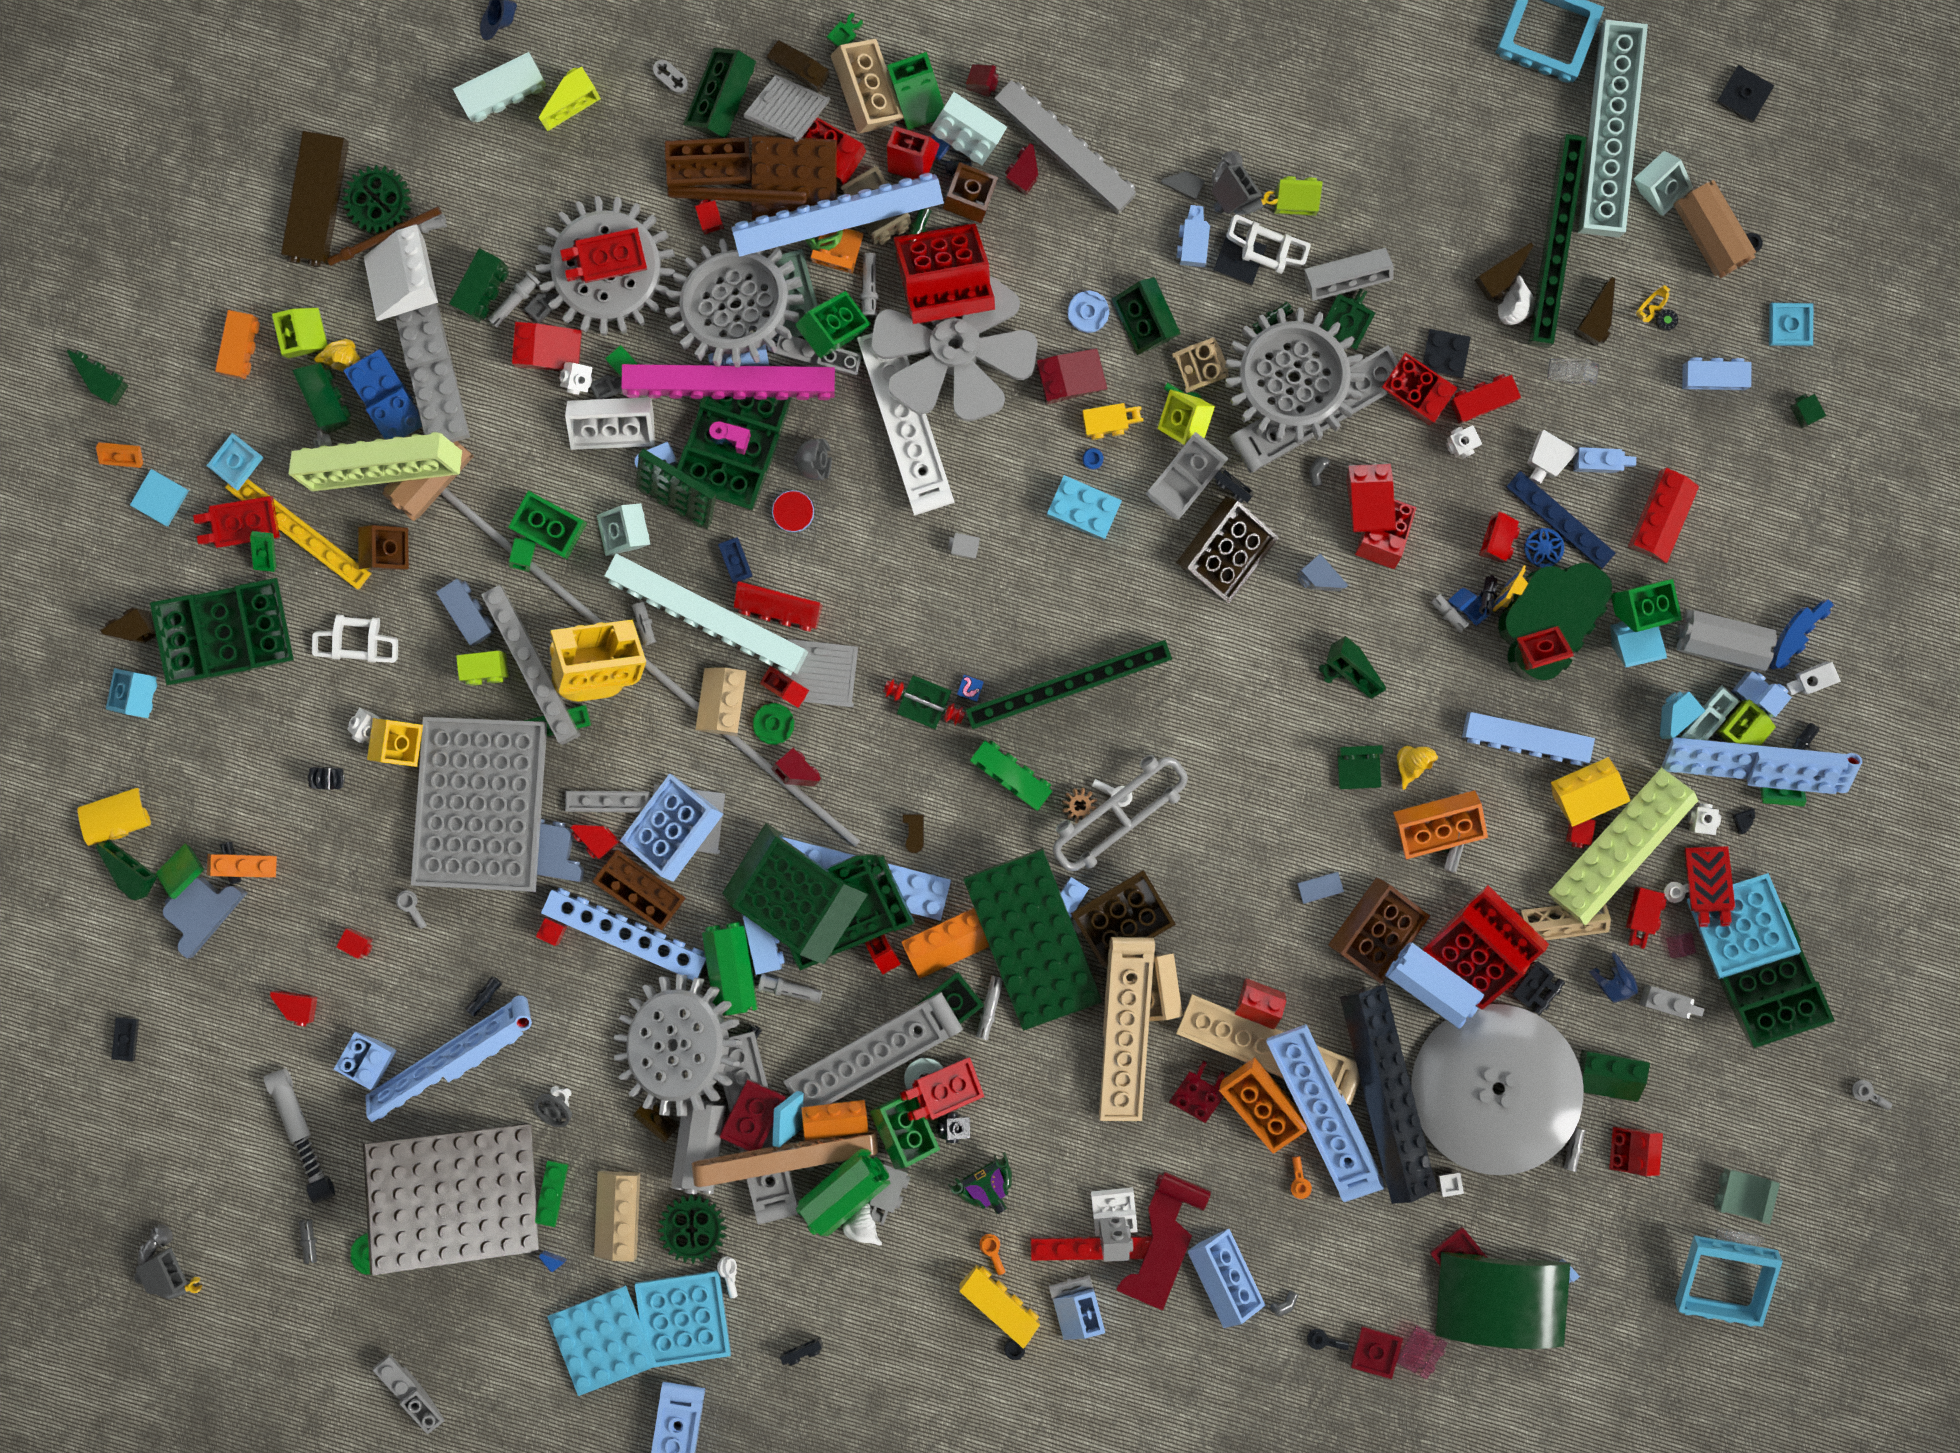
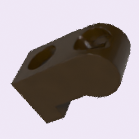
[903,814,924,853]

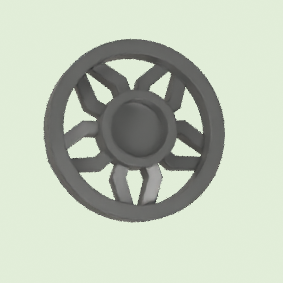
[534,1094,572,1127]

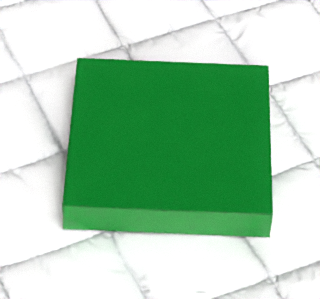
[156,843,204,900]

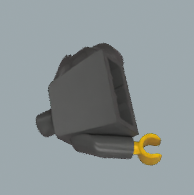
[1212,150,1278,215]
[134,1224,202,1300]

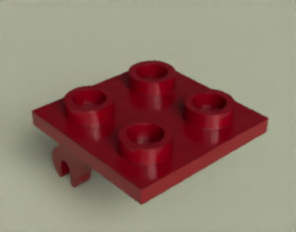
[1169,1060,1225,1123]

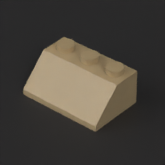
[695,668,746,736]
[1128,953,1183,1021]

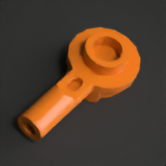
[1290,1156,1312,1199]
[979,1234,1005,1275]

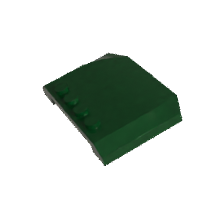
[789,853,915,971]

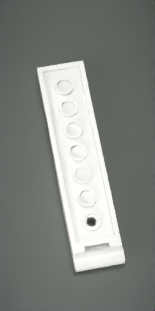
[857,333,955,516]

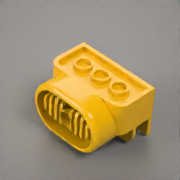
[549,620,646,702]

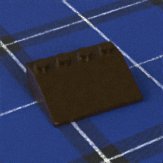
[1176,496,1279,604]
[1071,870,1176,968]

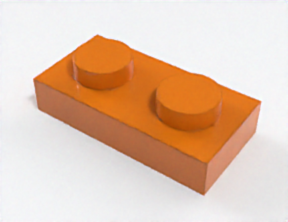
[96,442,143,468]

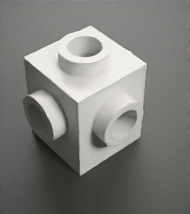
[560,362,592,395]
[1446,425,1482,458]
[347,707,380,744]
[1688,803,1721,835]

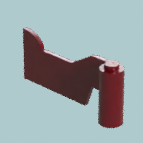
[1115,1171,1211,1311]

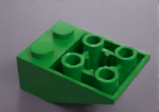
[887,52,944,130]

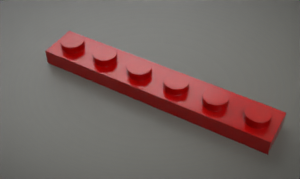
[1031,1236,1152,1261]

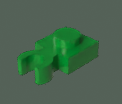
[827,12,863,48]

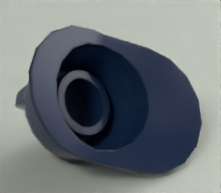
[480,0,517,40]

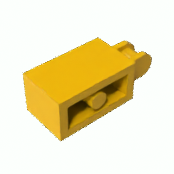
[1082,403,1144,440]

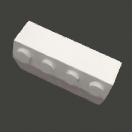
[364,224,438,321]

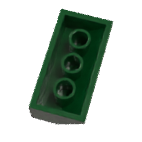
[683,48,757,138]

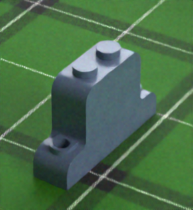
[537,819,584,882]
[163,877,247,958]

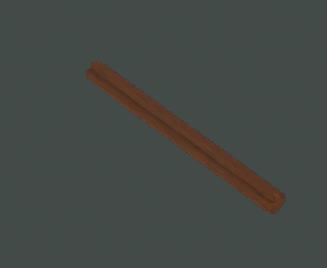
[667,186,807,204]

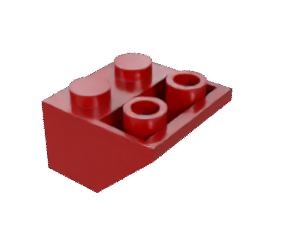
[887,126,940,180]
[1609,1127,1663,1176]

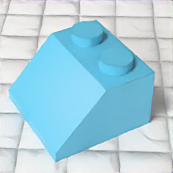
[1610,621,1667,668]
[106,668,157,718]
[1660,691,1705,739]

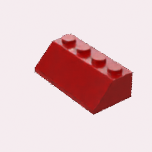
[1628,467,1699,564]
[734,581,823,632]

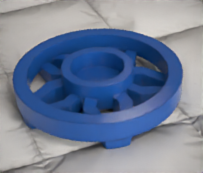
[1524,528,1564,568]

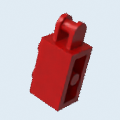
[1625,887,1666,949]

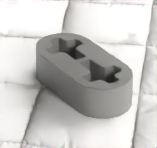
[653,60,688,95]

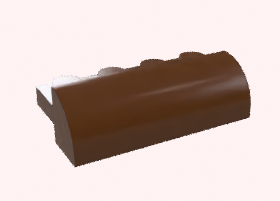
[665,137,752,187]
[592,850,686,932]

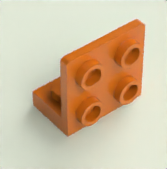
[811,229,864,274]

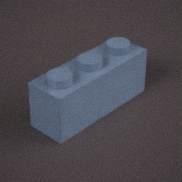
[436,579,495,646]

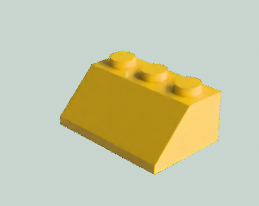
[1551,757,1630,827]

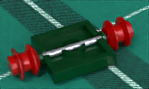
[883,675,965,730]

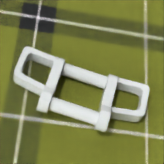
[1227,215,1311,274]
[312,614,398,663]

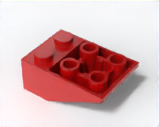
[802,117,866,185]
[1381,352,1457,425]
[1355,499,1417,570]

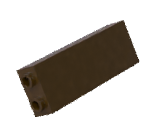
[281,131,349,267]

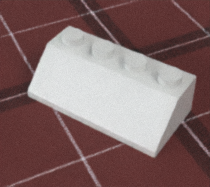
[565,397,655,450]

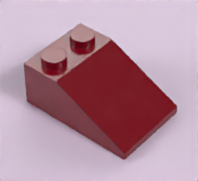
[1036,349,1108,405]

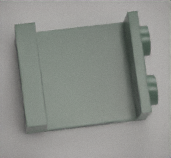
[1714,1168,1780,1224]

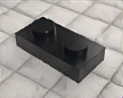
[111,1017,139,1062]
[780,1337,823,1366]

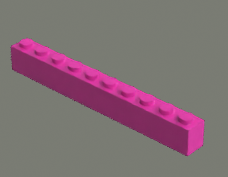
[622,364,835,400]

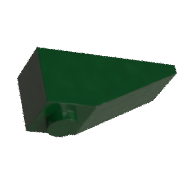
[1326,636,1386,699]
[96,840,158,901]

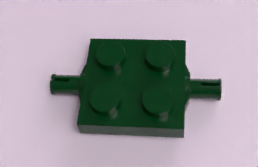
[1321,288,1376,351]

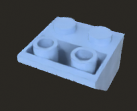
[334,1032,397,1090]
[1053,1288,1105,1340]

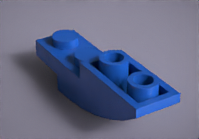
[1769,599,1834,669]

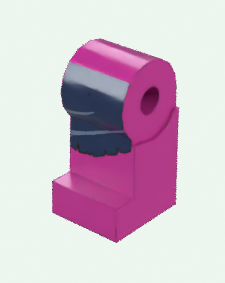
[709,422,751,455]

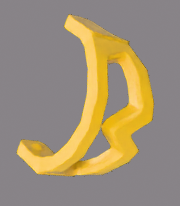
[1636,285,1670,322]

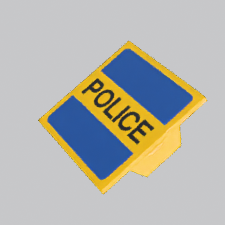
[1493,565,1528,612]

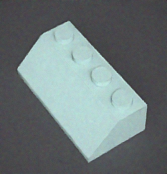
[453,52,547,122]

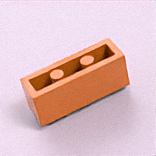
[215,310,260,380]
[207,854,277,877]
[801,1100,868,1140]

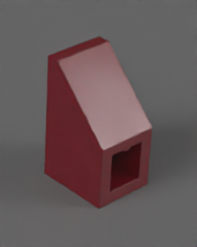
[966,64,999,97]
[1005,143,1039,196]
[771,748,822,787]

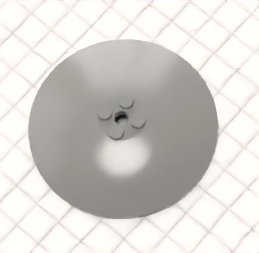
[1411,1004,1583,1175]

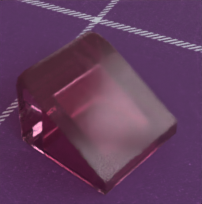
[1666,932,1696,958]

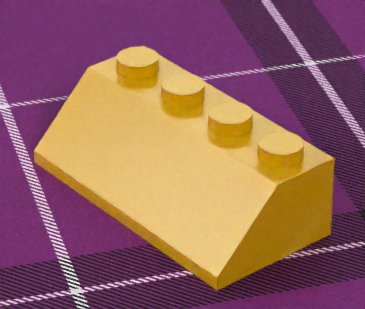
[959,1265,1040,1349]

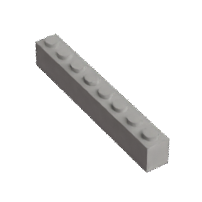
[994,80,1136,215]
[481,585,581,745]

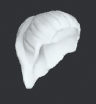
[1498,275,1535,325]
[843,1203,882,1246]

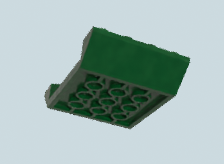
[722,823,869,965]

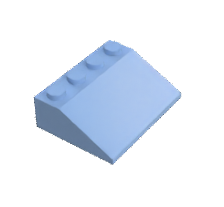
[620,774,723,882]

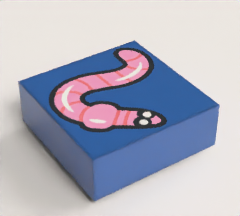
[957,675,984,702]

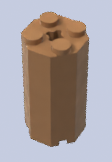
[1673,180,1756,279]
[382,441,474,521]

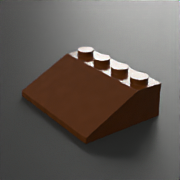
[1328,877,1430,984]

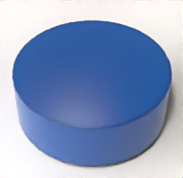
[1082,448,1104,470]

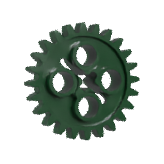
[342,165,412,234]
[658,1194,727,1264]

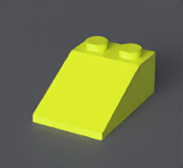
[539,66,601,131]

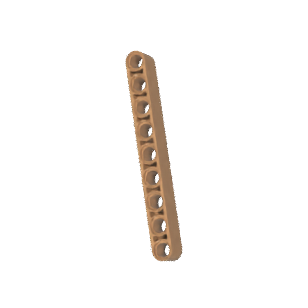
[692,1129,878,1187]

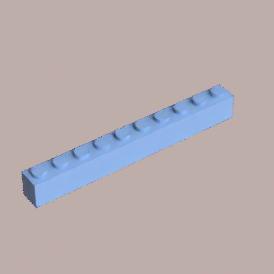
[731,173,944,257]

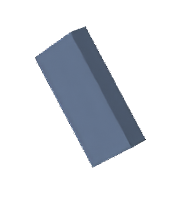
[1297,872,1344,904]

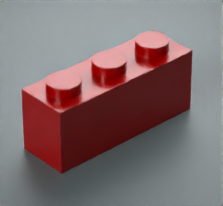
[1450,374,1521,424]

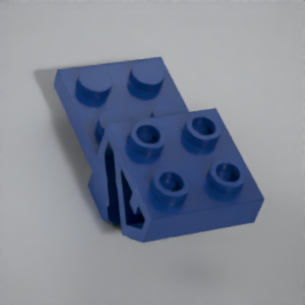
[343,348,422,440]

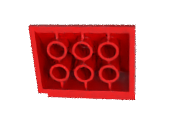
[894,223,995,324]
[1422,885,1549,1010]

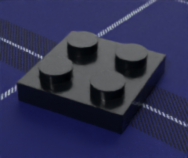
[1422,329,1471,379]
[1214,467,1255,503]

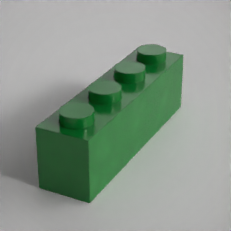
[970,740,1052,811]

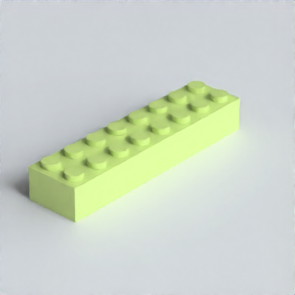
[289,432,462,491]
[1548,767,1698,925]

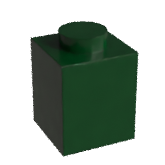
[1790,393,1826,428]

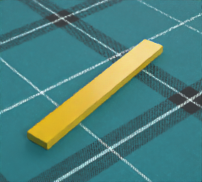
[224,479,372,590]

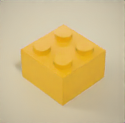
[367,718,423,767]

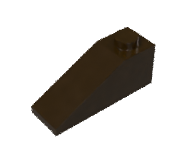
[767,40,830,93]
[1475,242,1534,301]
[1575,277,1615,346]

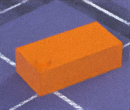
[1219,1057,1307,1154]

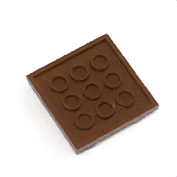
[752,135,837,220]

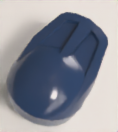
[1589,952,1638,1003]

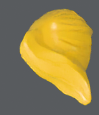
[314,339,361,375]
[1397,746,1438,790]

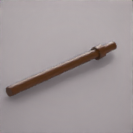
[327,206,442,266]

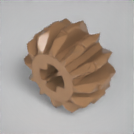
[1062,788,1097,823]

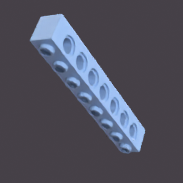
[541,887,706,980]

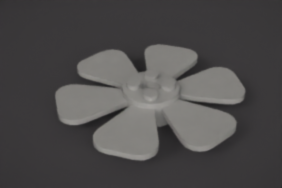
[871,277,1038,422]

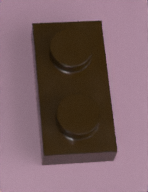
[633,1103,679,1143]

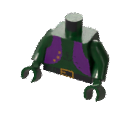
[948,1152,1012,1214]

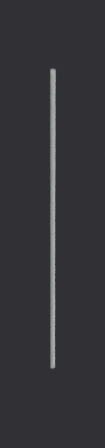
[441,488,860,847]

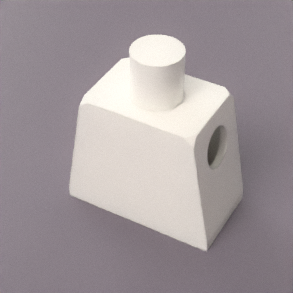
[1527,430,1578,484]
[1786,661,1841,695]

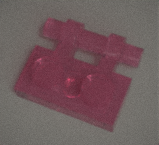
[1397,1324,1448,1380]

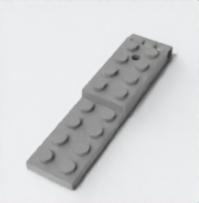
[395,303,470,442]
[1229,345,1398,474]
[783,992,963,1107]
[722,1031,799,1225]

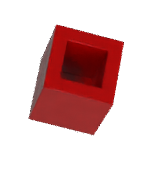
[695,200,724,235]
[1566,819,1596,849]
[536,917,567,946]
[336,928,373,959]

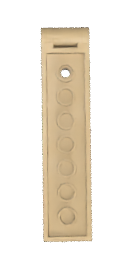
[1099,937,1155,1121]
[1176,994,1361,1105]

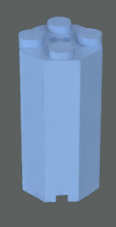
[1385,942,1484,1029]

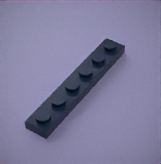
[1505,471,1616,570]

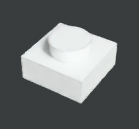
[1438,1172,1464,1197]

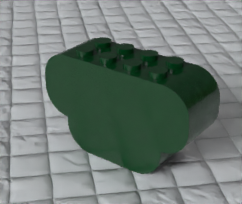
[1498,563,1612,682]

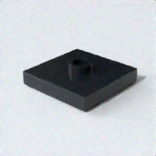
[1716,65,1775,123]
[1213,233,1267,286]

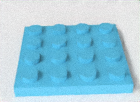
[1687,873,1801,979]
[635,1270,731,1367]
[548,1285,657,1396]

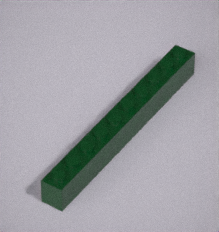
[1528,134,1587,348]
[966,640,1173,730]

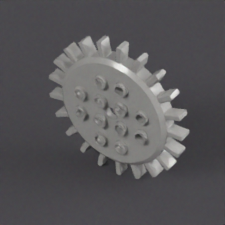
[536,196,676,336]
[665,239,805,367]
[1225,308,1365,444]
[614,974,742,1116]

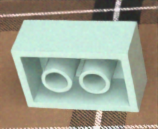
[929,92,1007,165]

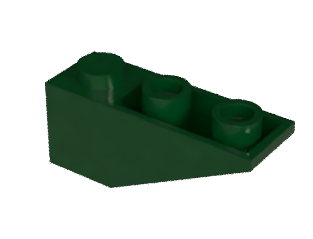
[67,349,129,406]

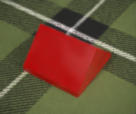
[1517,626,1574,670]

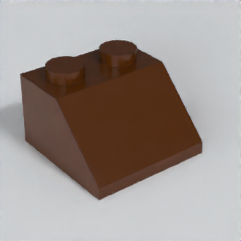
[942,162,998,224]
[358,525,409,570]

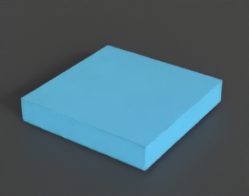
[1769,303,1813,346]
[207,433,264,490]
[130,469,189,526]
[772,1091,804,1148]

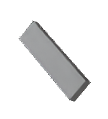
[565,791,651,813]

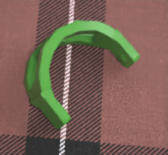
[805,230,843,251]

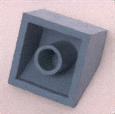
[1296,554,1348,591]

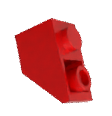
[570,825,620,859]

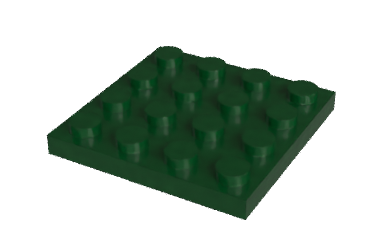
[636,448,717,529]

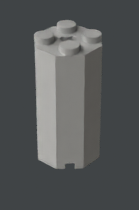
[1676,609,1777,672]
[671,1099,727,1194]

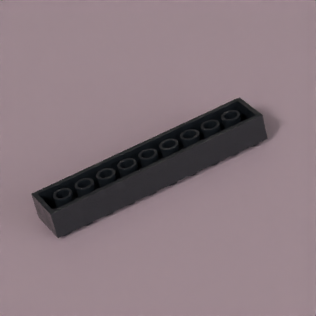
[1340,984,1437,1204]

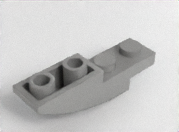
[775,334,862,375]
[373,1354,444,1435]

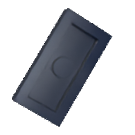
[718,537,753,584]

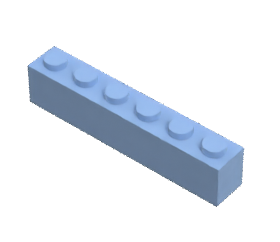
[1462,712,1595,766]

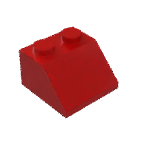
[1479,511,1520,563]
[1235,978,1286,1030]

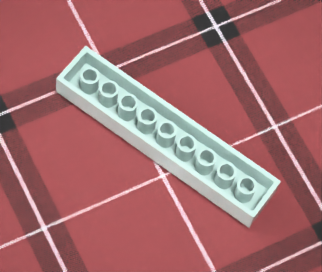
[1578,20,1648,238]
[605,554,808,676]

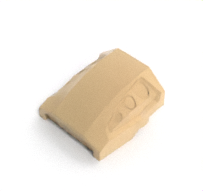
[1172,338,1229,393]

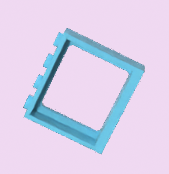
[1495,0,1604,83]
[1675,1235,1783,1327]

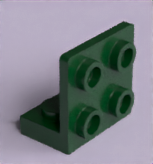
[1337,745,1383,789]

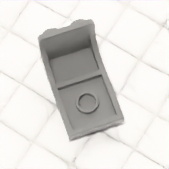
[1146,432,1228,520]

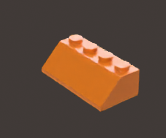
[1393,790,1488,859]
[902,907,990,979]

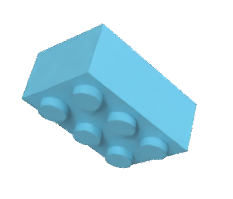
[1047,475,1122,541]

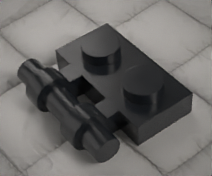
[1511,961,1565,1016]

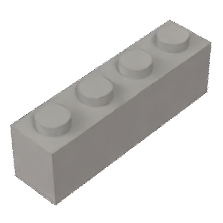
[1305,248,1393,301]

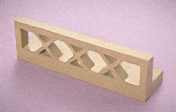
[1521,903,1611,940]

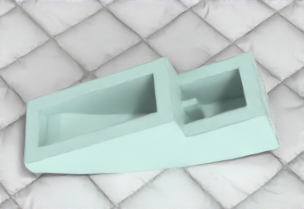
[1681,685,1739,741]

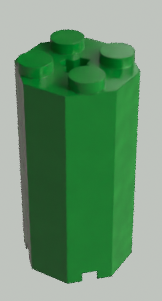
[702,921,758,1016]
[796,1149,891,1236]

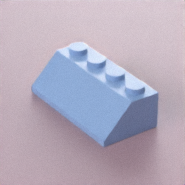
[1187,1229,1265,1328]

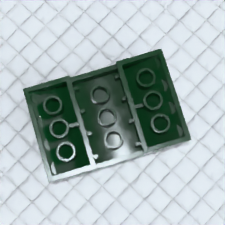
[677,396,792,511]
[150,578,294,686]
[1719,902,1835,1049]
[1435,1252,1571,1349]

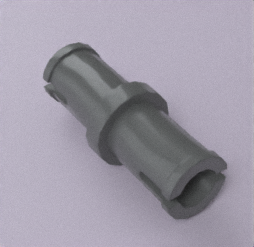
[298,1219,318,1264]

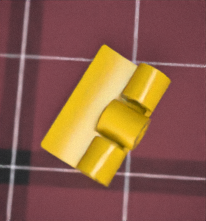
[77,788,151,846]

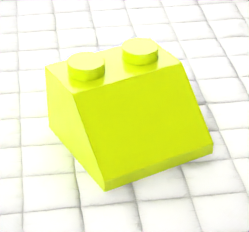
[1157,390,1215,445]

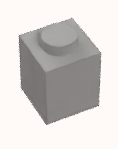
[948,533,980,560]

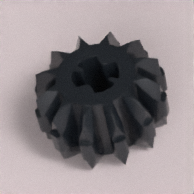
[308,767,345,790]

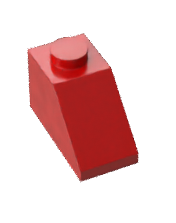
[759,666,809,708]
[864,934,901,975]
[270,990,317,1026]

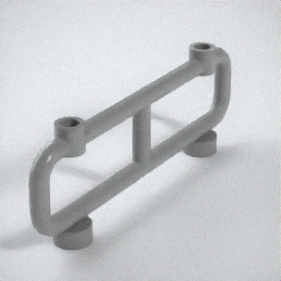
[1053,755,1188,871]

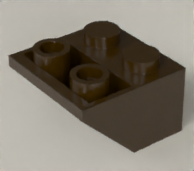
[100,608,156,644]

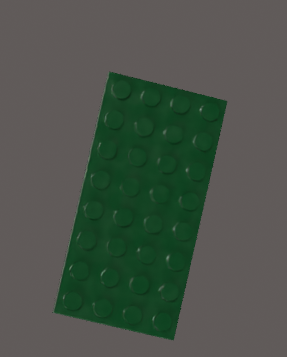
[963,848,1102,1031]

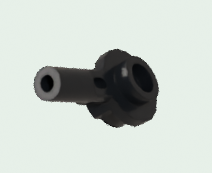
[1307,1328,1349,1351]

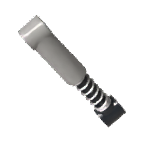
[264,1068,335,1204]

